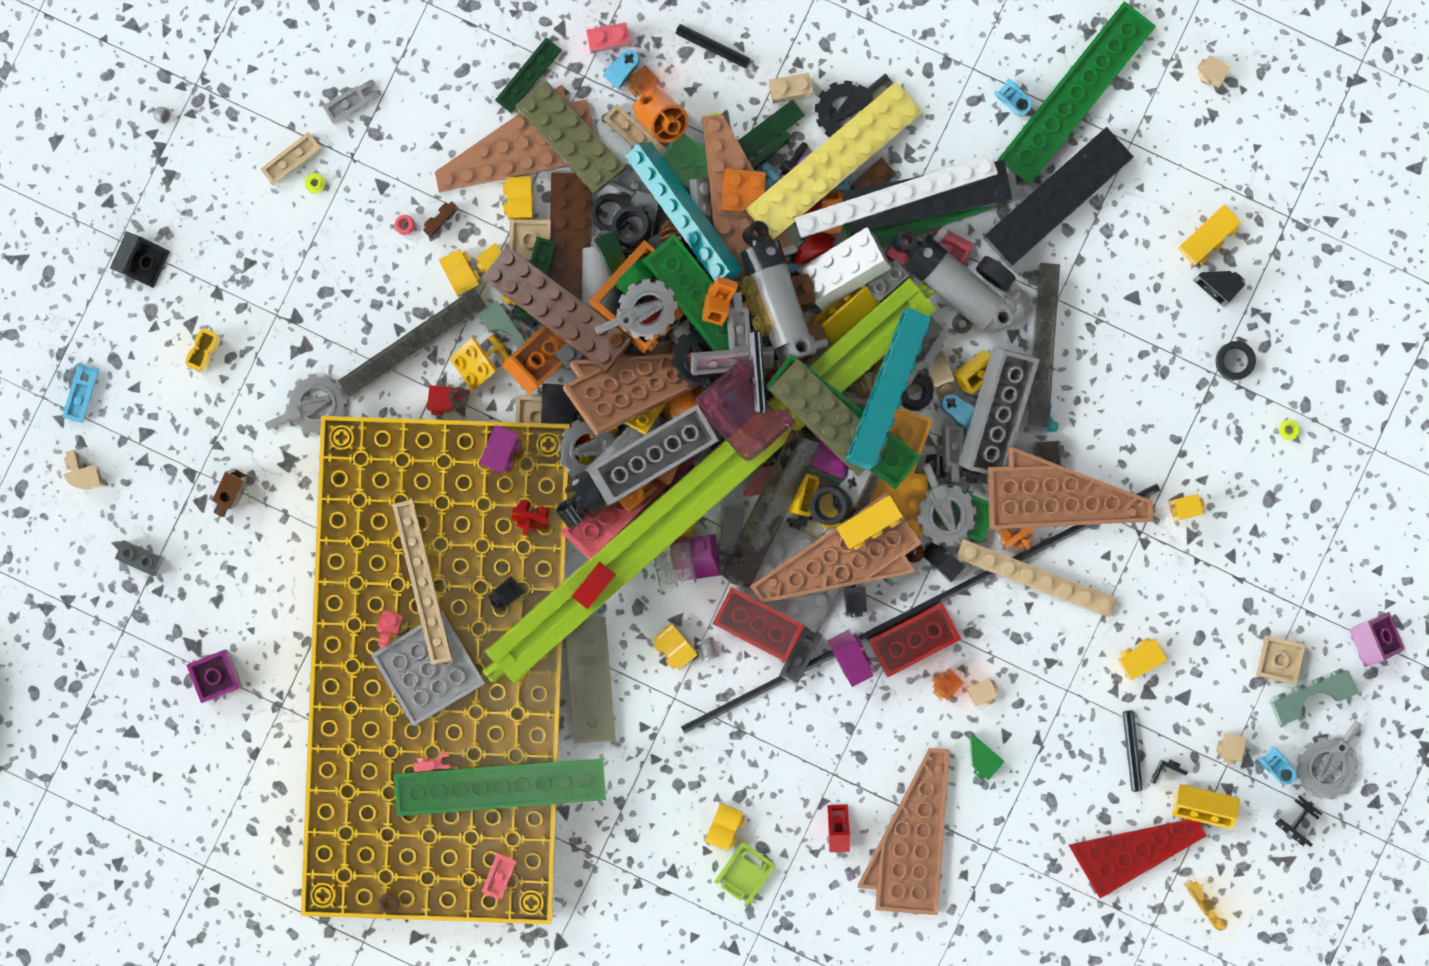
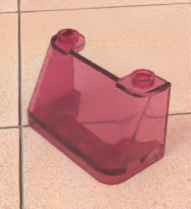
[695,358,796,461]

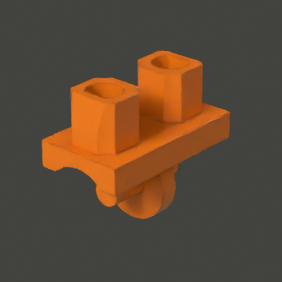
[618,481,658,513]
[998,527,1036,551]

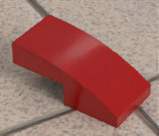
[571,561,616,610]

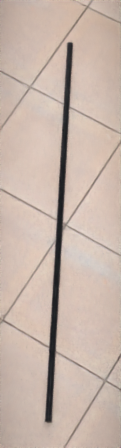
[681,483,1160,734]

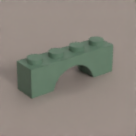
[477,300,529,349]
[1269,668,1358,725]

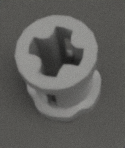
[696,637,719,662]

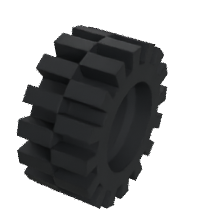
[900,373,934,411]

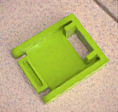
[714,841,776,906]

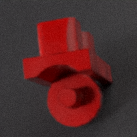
[511,499,549,536]

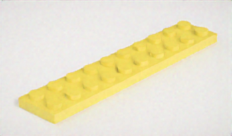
[745,81,923,241]

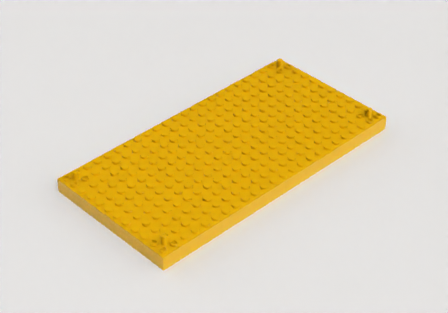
[301,416,571,925]

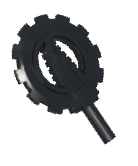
[815,73,890,138]
[671,330,729,411]

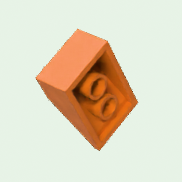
[502,326,566,395]

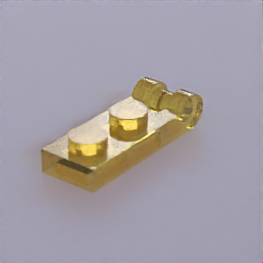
[739,276,772,336]
[1183,879,1227,931]

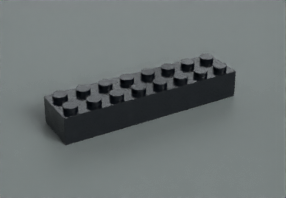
[983,127,1134,268]
[842,160,1013,235]

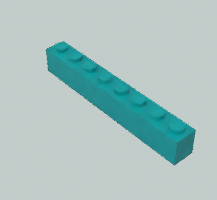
[625,142,743,281]
[845,307,931,471]

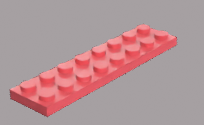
[562,456,698,559]

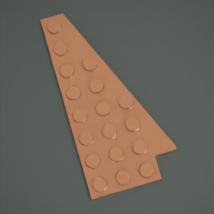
[435,85,593,193]
[702,114,798,280]
[563,351,710,436]
[988,446,1153,529]
[750,492,922,603]
[857,748,950,915]

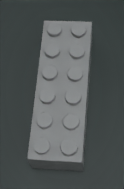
[958,346,1040,474]
[587,405,718,505]

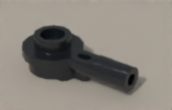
[779,142,809,176]

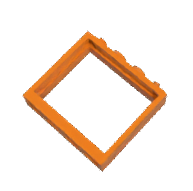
[588,240,684,354]

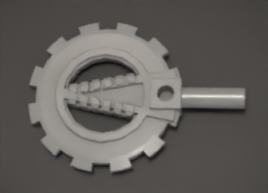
[594,279,678,340]
[264,374,348,435]
[558,420,616,477]
[916,463,976,546]
[1296,720,1362,799]

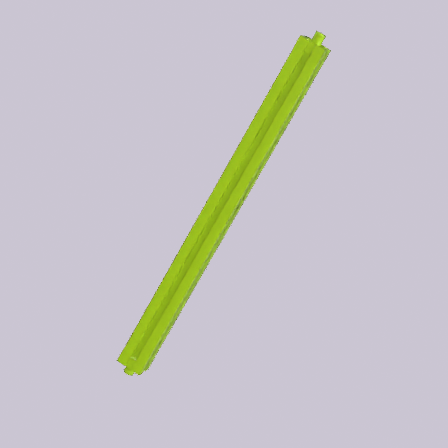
[482,278,937,683]

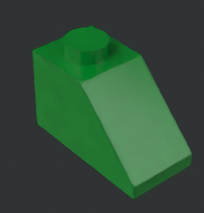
[615,256,654,295]
[969,734,1005,780]

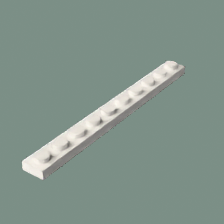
[794,154,998,238]

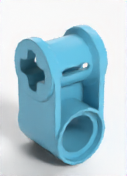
[603,49,640,89]
[994,78,1032,117]
[940,394,975,430]
[1258,746,1296,784]

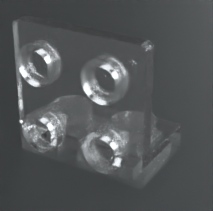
[654,542,696,590]

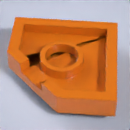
[721,169,766,212]

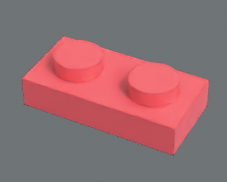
[482,853,517,900]

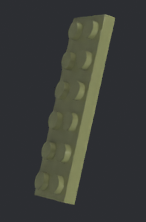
[515,80,626,195]
[768,359,887,476]
[566,617,616,744]

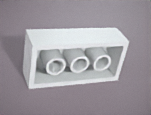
[797,227,892,310]

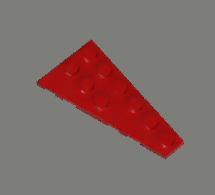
[1067,819,1207,899]

